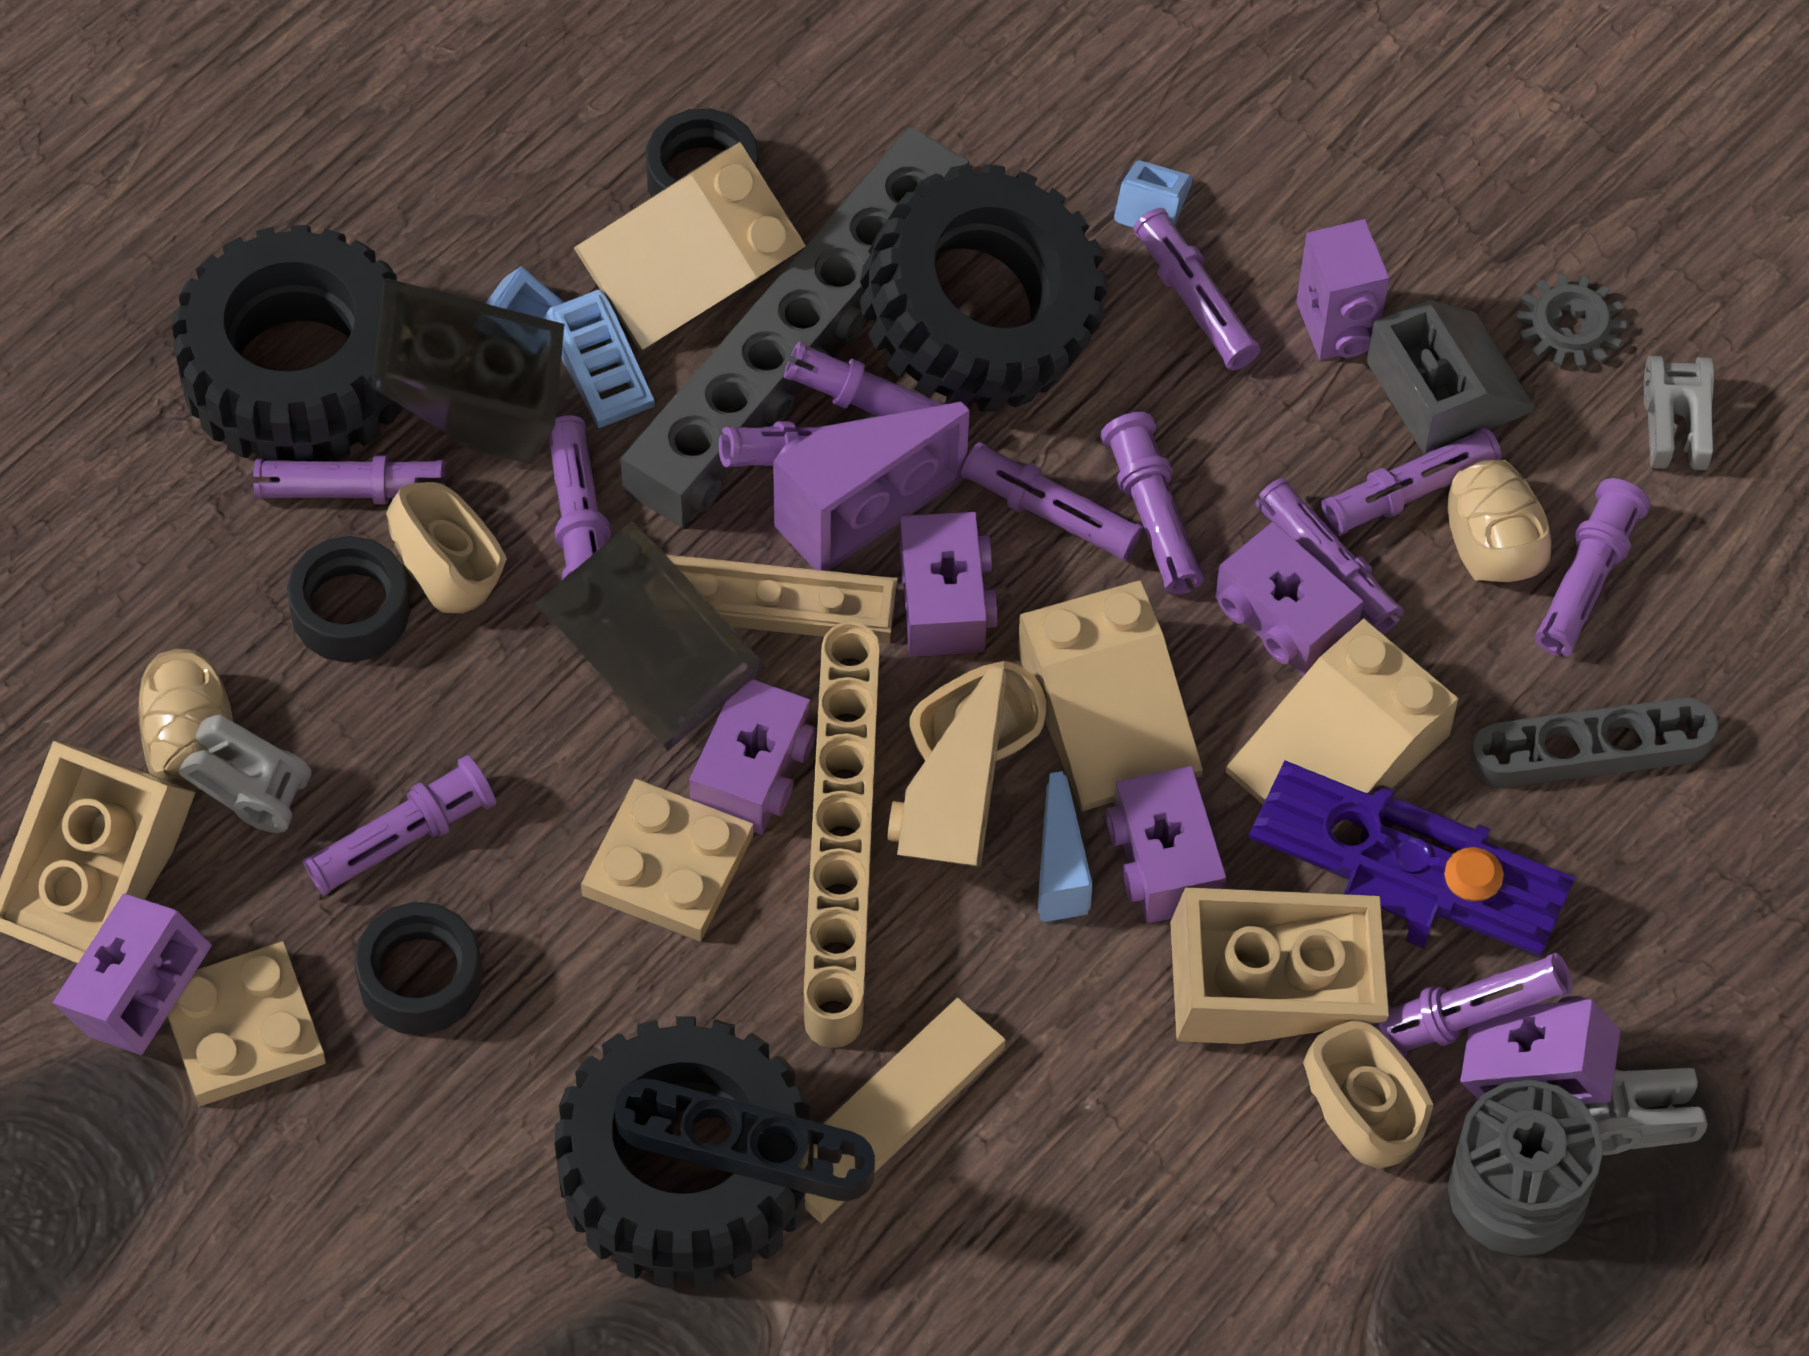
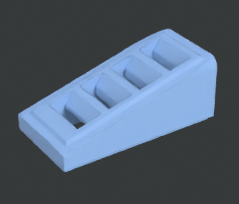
[547,290,655,429]
[1038,771,1092,922]

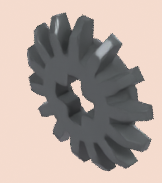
[1516,274,1627,369]

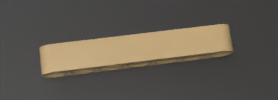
[804,622,879,1048]

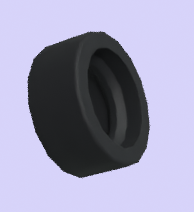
[646,108,759,198]
[287,536,411,663]
[354,902,483,1035]

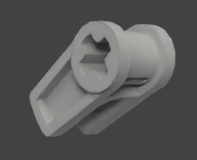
[1644,356,1714,470]
[178,715,312,833]
[1584,1068,1708,1155]

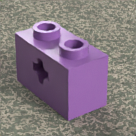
[1296,219,1389,361]
[899,512,997,657]
[1215,521,1363,676]
[689,674,817,836]
[1105,766,1226,924]
[52,893,212,1055]
[1460,996,1620,1104]

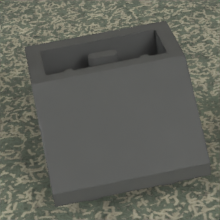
[1367,299,1535,455]

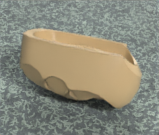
[1446,459,1551,582]
[386,482,507,614]
[138,649,233,791]
[909,661,1047,761]
[1303,1020,1433,1169]

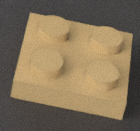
[581,779,754,942]
[167,941,326,1107]

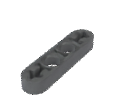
[1470,698,1718,788]

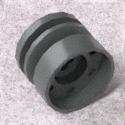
[1447,1080,1604,1257]

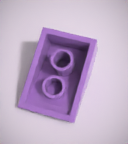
[773,402,969,571]

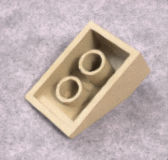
[574,142,806,351]
[1018,580,1203,812]
[1226,618,1458,838]
[888,666,1008,867]
[0,741,196,963]
[1170,887,1389,1044]

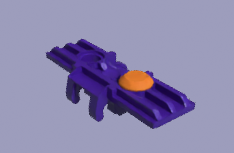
[1249,760,1575,957]

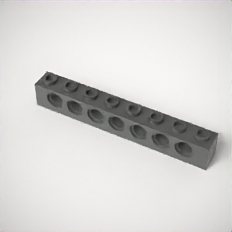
[621,126,969,528]

